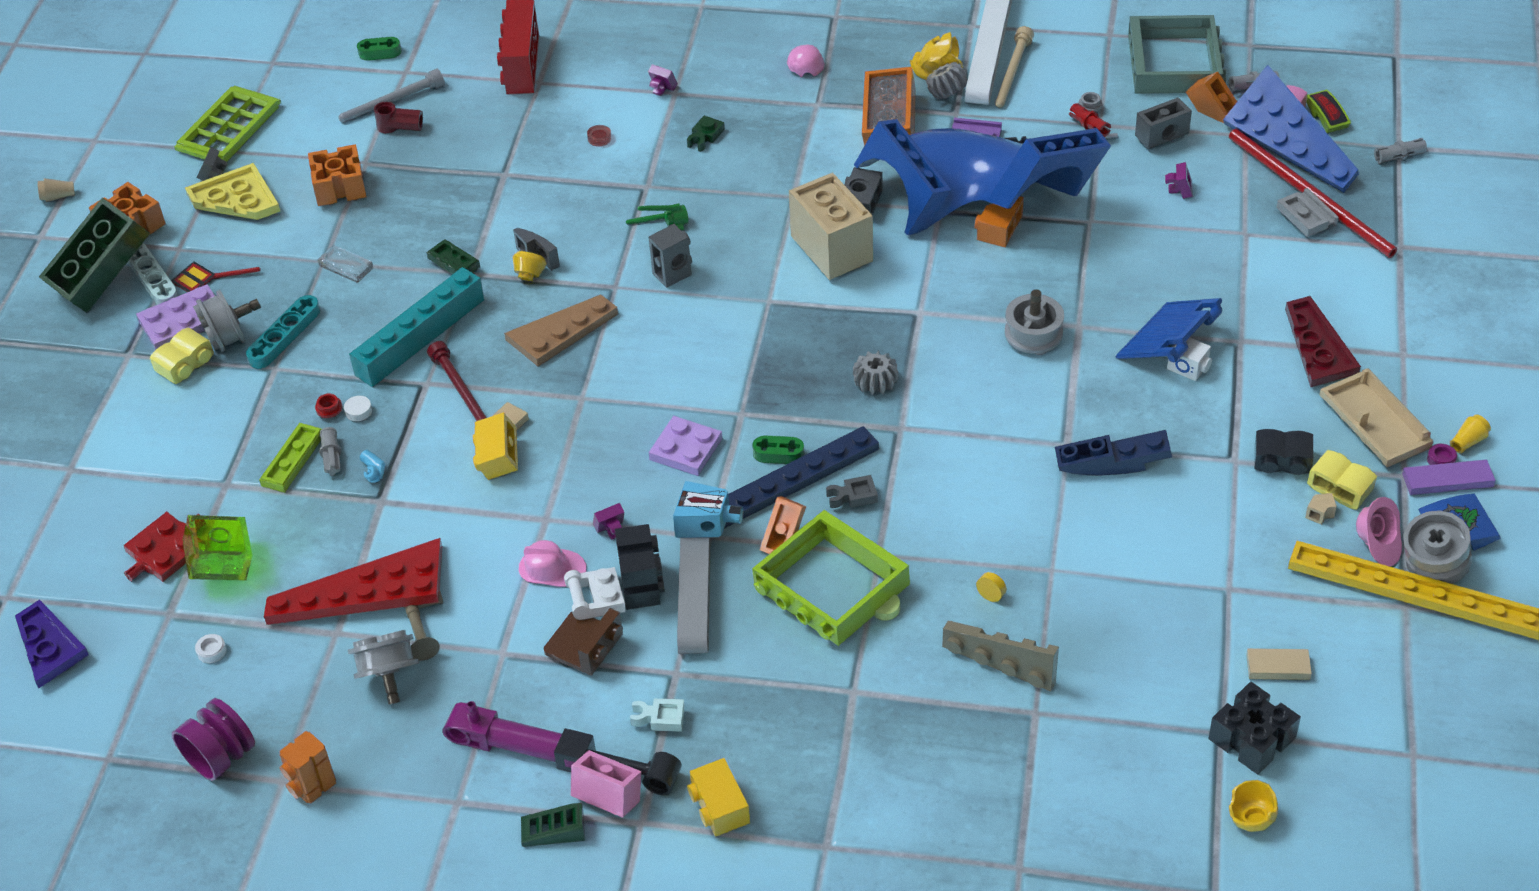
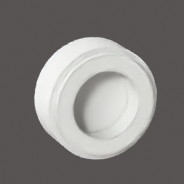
[344,396,372,421]
[195,634,227,664]

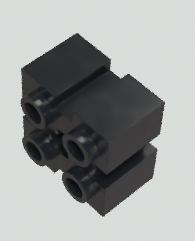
[614,524,665,610]
[1208,681,1301,775]

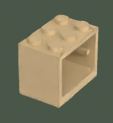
[789,172,873,280]

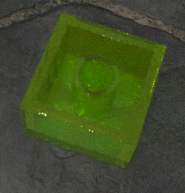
[182,515,253,581]

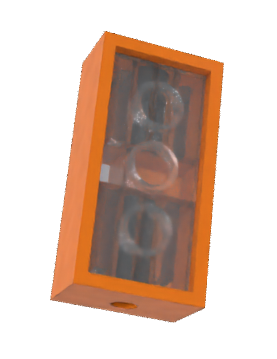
[862,67,916,146]

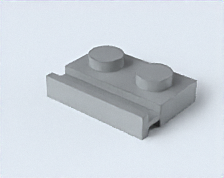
[1276,188,1339,237]

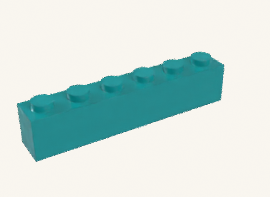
[349,267,485,388]

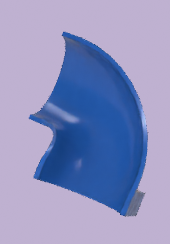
[854,119,1111,235]

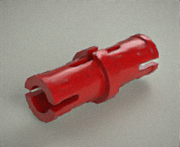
[1069,103,1111,137]

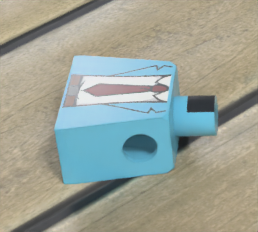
[673,481,743,538]

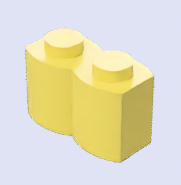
[150,327,214,384]
[1307,450,1377,510]

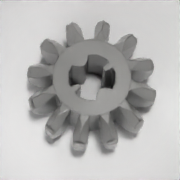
[926,62,968,99]
[853,350,898,395]

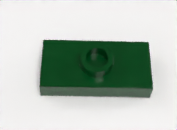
[426,239,480,274]

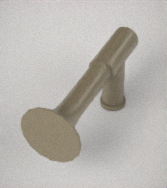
[404,591,443,661]

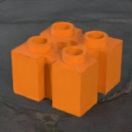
[308,144,366,206]
[89,182,166,234]

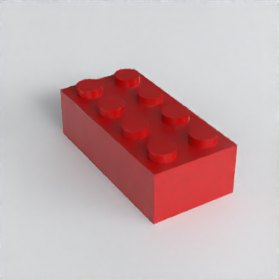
[497,0,540,94]

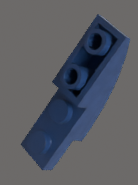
[1055,430,1172,476]

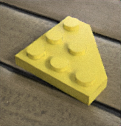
[185,163,280,220]

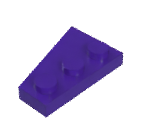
[15,599,89,689]

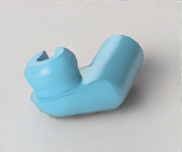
[360,450,385,483]

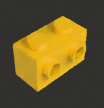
[473,412,518,480]
[687,758,750,837]

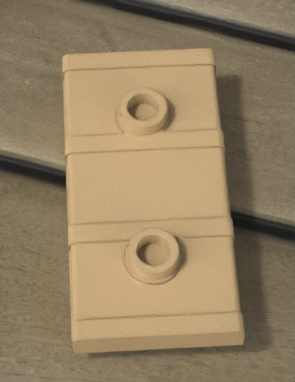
[1319,368,1433,467]

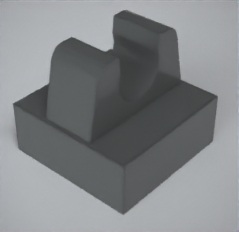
[196,147,227,181]

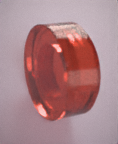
[587,125,611,146]

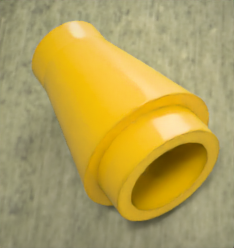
[1450,414,1491,454]

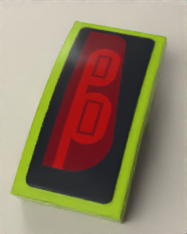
[1306,90,1351,133]

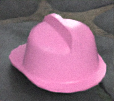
[1356,497,1402,566]
[518,540,586,587]

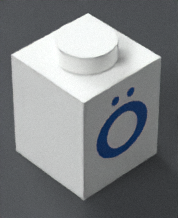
[1167,338,1212,381]

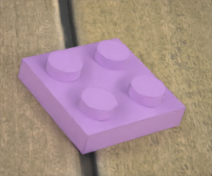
[648,416,723,476]

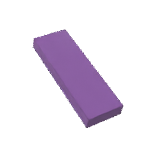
[1402,459,1496,495]

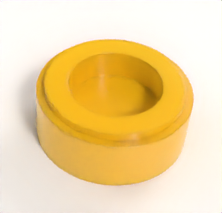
[976,572,1007,602]

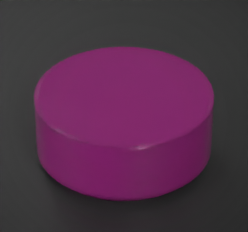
[1427,443,1457,465]

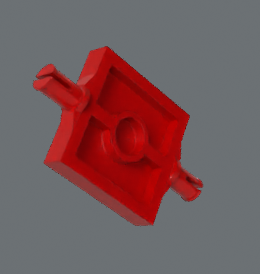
[123,511,206,582]

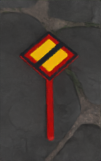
[171,261,261,292]

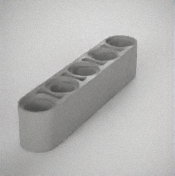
[677,537,711,654]

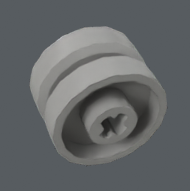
[1403,511,1472,584]

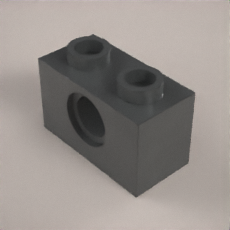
[1135,97,1192,149]
[844,167,883,216]
[648,224,692,288]

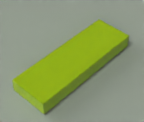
[259,422,322,493]

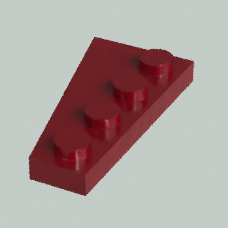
[1285,296,1361,388]

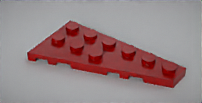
[264,538,443,625]

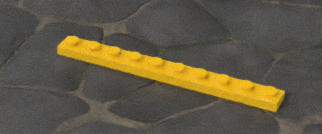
[1288,541,1539,640]

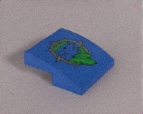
[1418,493,1501,551]

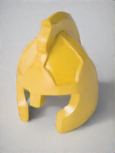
[910,32,964,80]

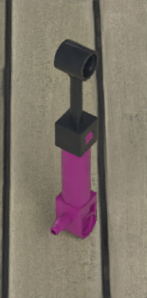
[442,701,682,796]

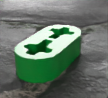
[357,37,402,60]
[752,435,804,464]

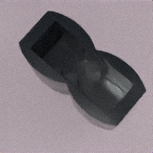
[1254,429,1313,475]

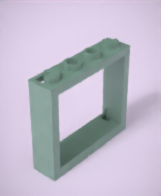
[1128,15,1226,94]

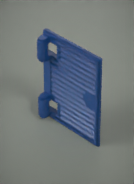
[1115,298,1223,363]

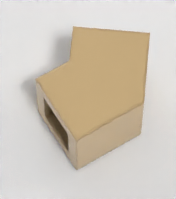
[1305,493,1337,525]

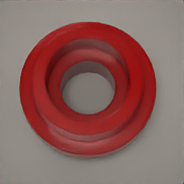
[315,393,342,418]

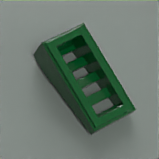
[521,803,585,847]

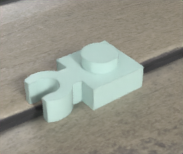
[630,698,685,732]

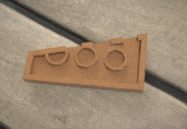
[504,294,618,366]

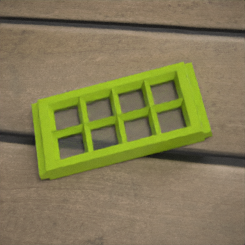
[174,85,281,162]

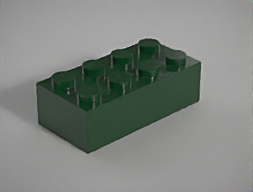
[39,197,150,313]

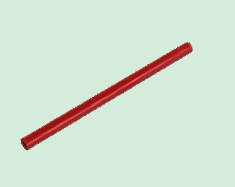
[1229,129,1398,258]

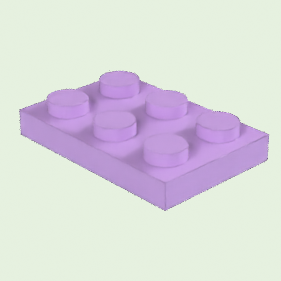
[136,284,215,350]

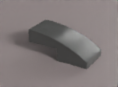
[513,228,560,271]

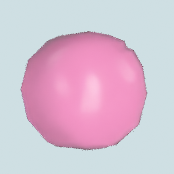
[787,44,825,77]

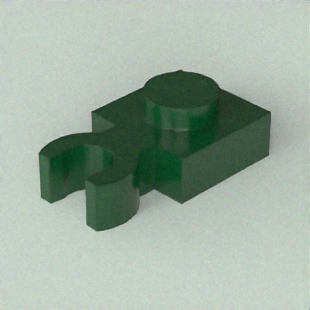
[687,115,725,152]

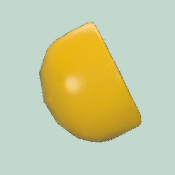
[1229,780,1278,832]

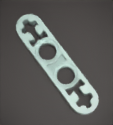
[127,243,178,305]

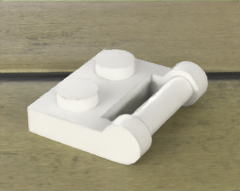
[564,567,626,620]

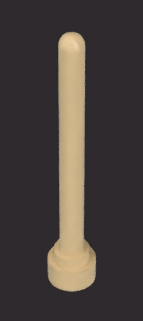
[995,26,1034,108]

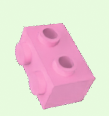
[571,750,641,818]

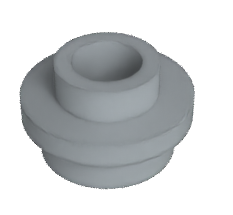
[1078,92,1103,112]

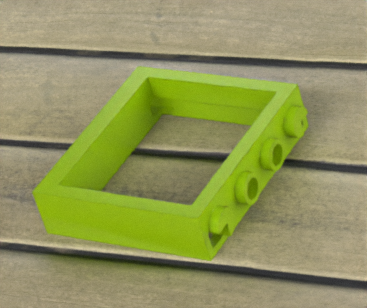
[752,510,910,646]

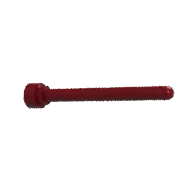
[427,341,487,421]

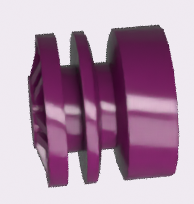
[172,698,255,781]

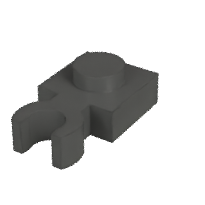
[826,475,878,508]

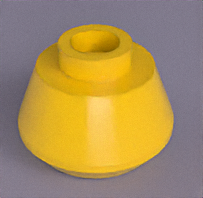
[512,251,547,281]

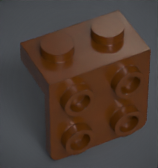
[543,608,623,676]

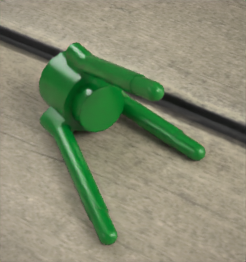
[626,203,689,231]

